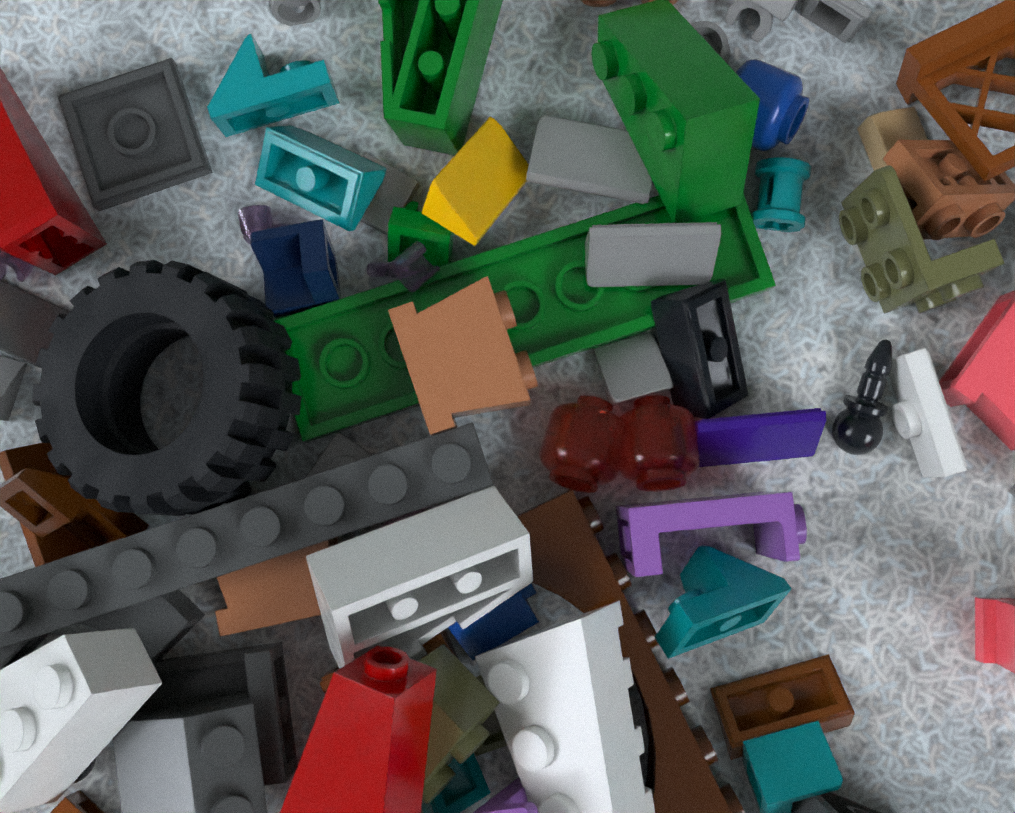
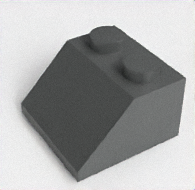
[113,692,267,813]

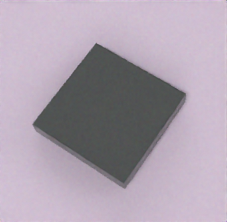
[58,58,213,211]

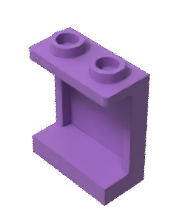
[616,492,807,577]

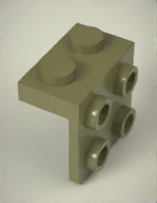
[839,165,1005,314]

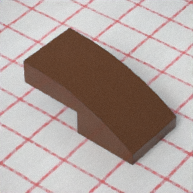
[0,468,149,549]

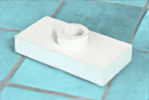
[888,348,967,478]

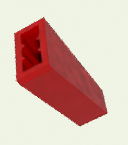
[0,67,107,276]
[280,645,437,813]

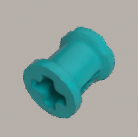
[751,157,812,233]

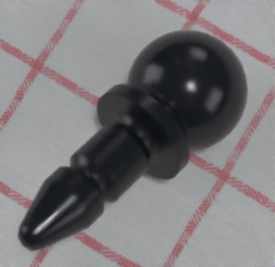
[832,340,892,455]

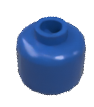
[736,59,809,152]

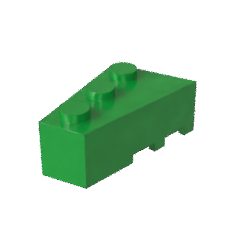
[378,0,503,156]
[591,0,760,223]

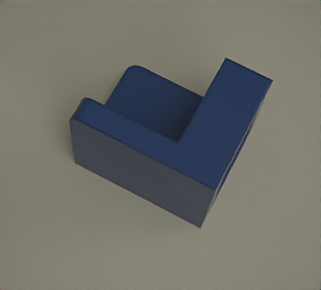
[250,219,341,317]

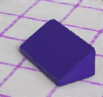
[688,408,826,468]

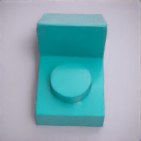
[207,34,340,137]
[655,545,792,659]

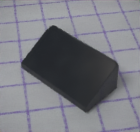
[651,279,749,419]

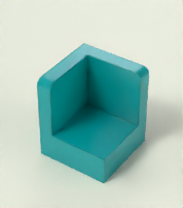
[742,721,843,813]

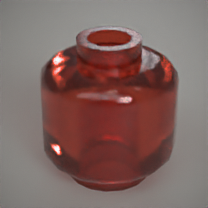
[539,395,628,493]
[614,395,700,492]

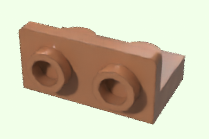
[883,139,1015,240]

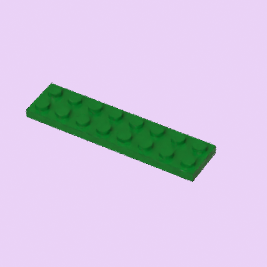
[274,194,776,442]

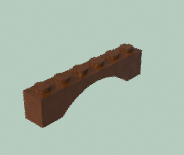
[517,490,745,813]

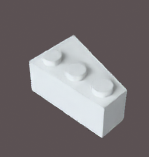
[306,486,533,669]
[0,628,162,813]

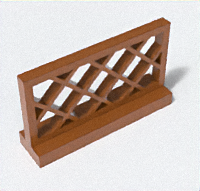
[896,0,1015,182]

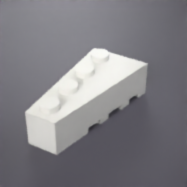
[475,600,655,813]

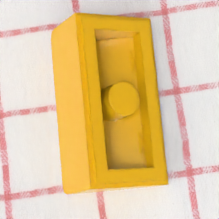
[422,116,529,246]

